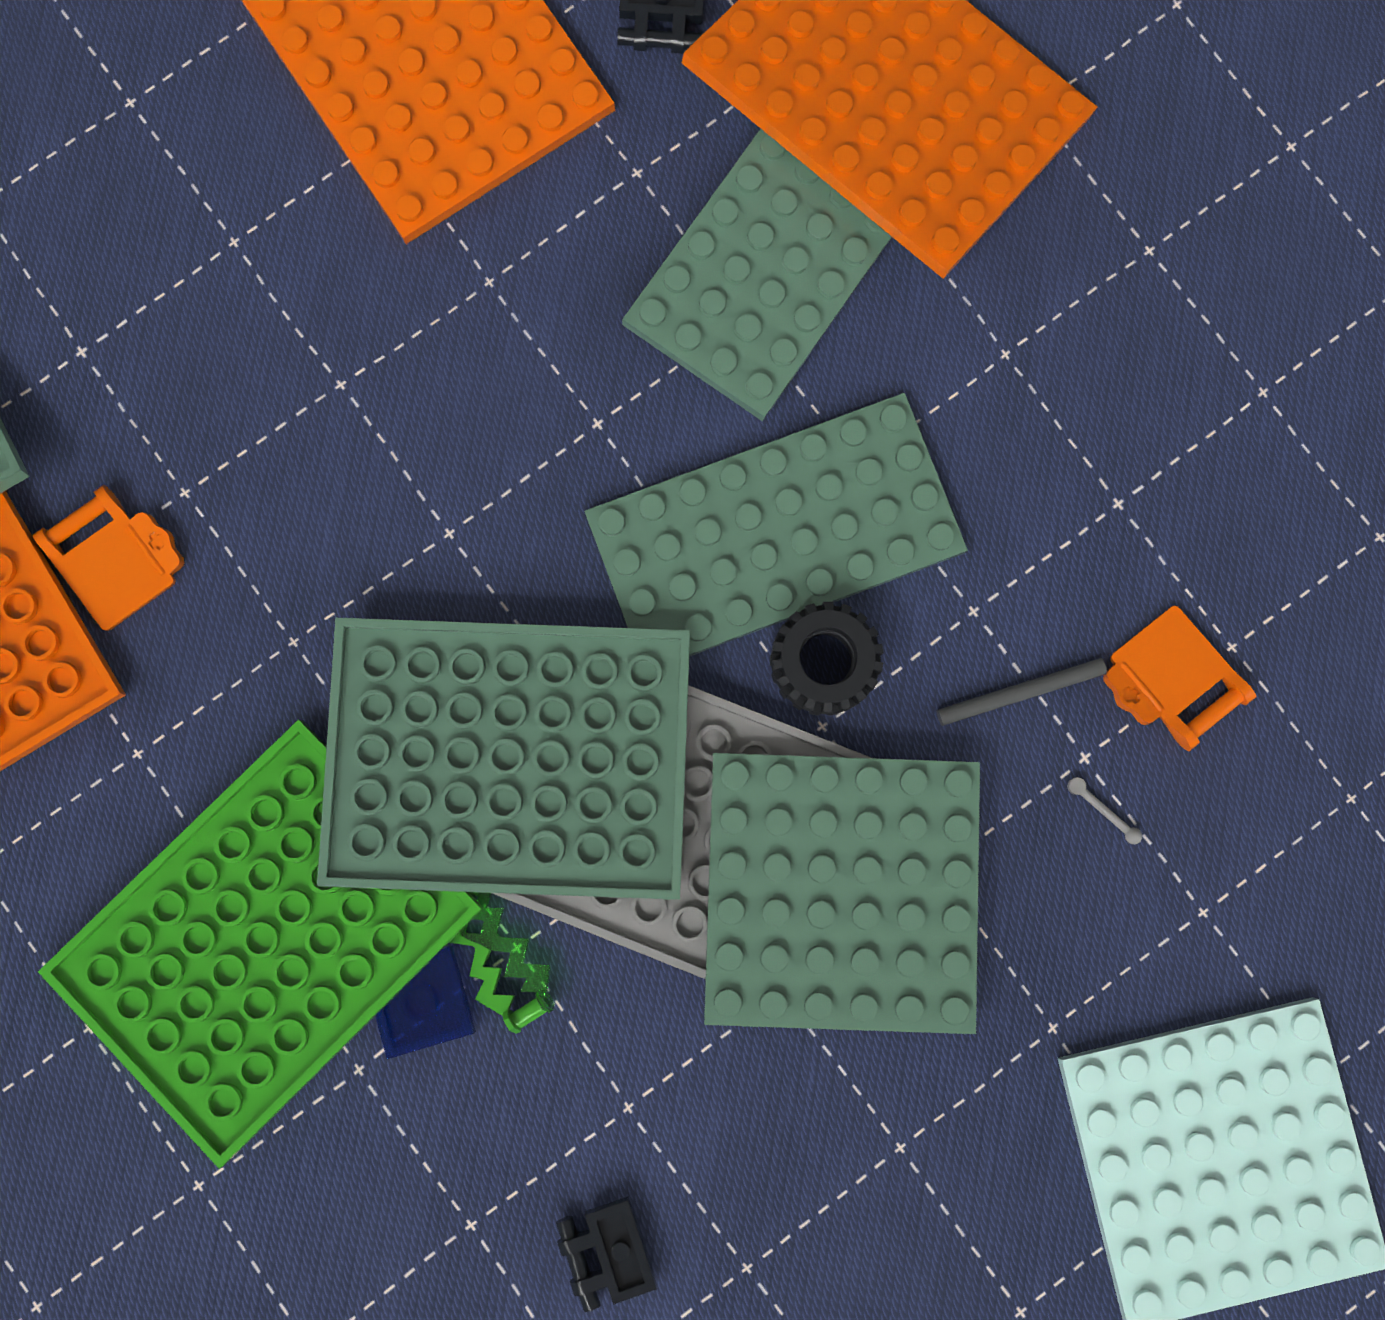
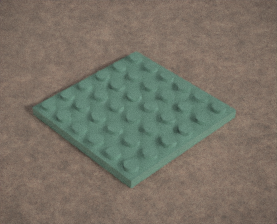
[704,753,980,1034]

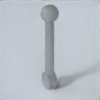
[1067,777,1142,845]

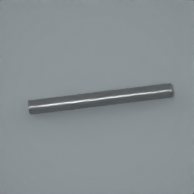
[936,658,1107,726]

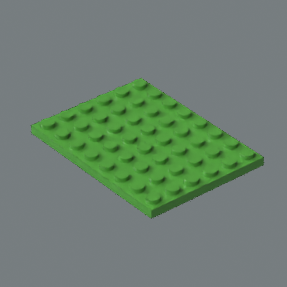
[38,719,484,1169]

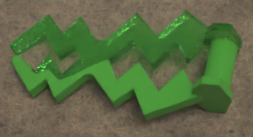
[449,892,555,1034]

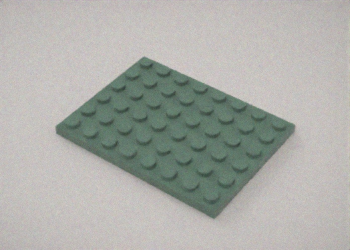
[317,617,690,900]

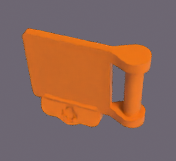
[32,485,184,631]
[1103,606,1256,751]

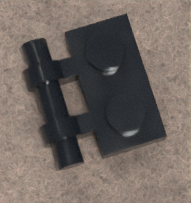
[617,0,704,54]
[556,1196,657,1312]

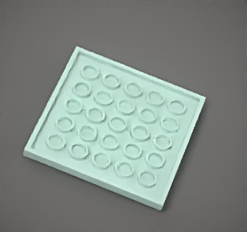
[1058,997,1385,1320]

